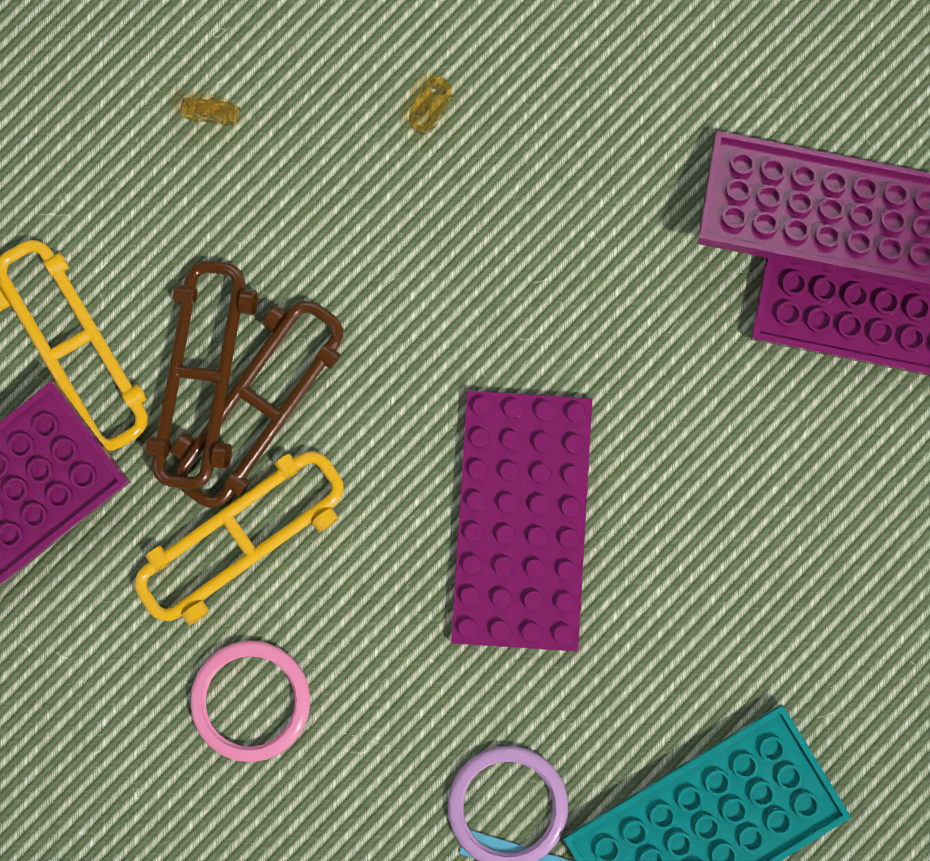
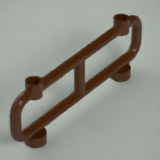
[146,261,258,489]
[170,301,343,508]

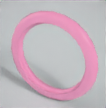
[190,640,310,762]

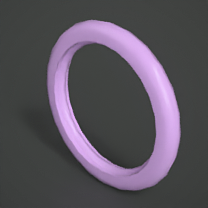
[447,746,569,861]

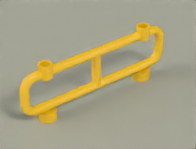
[0,240,148,451]
[135,451,344,626]

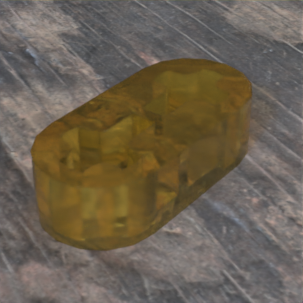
[409,77,452,135]
[180,98,240,125]

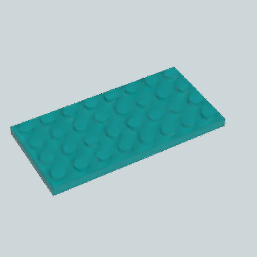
[563,704,852,861]

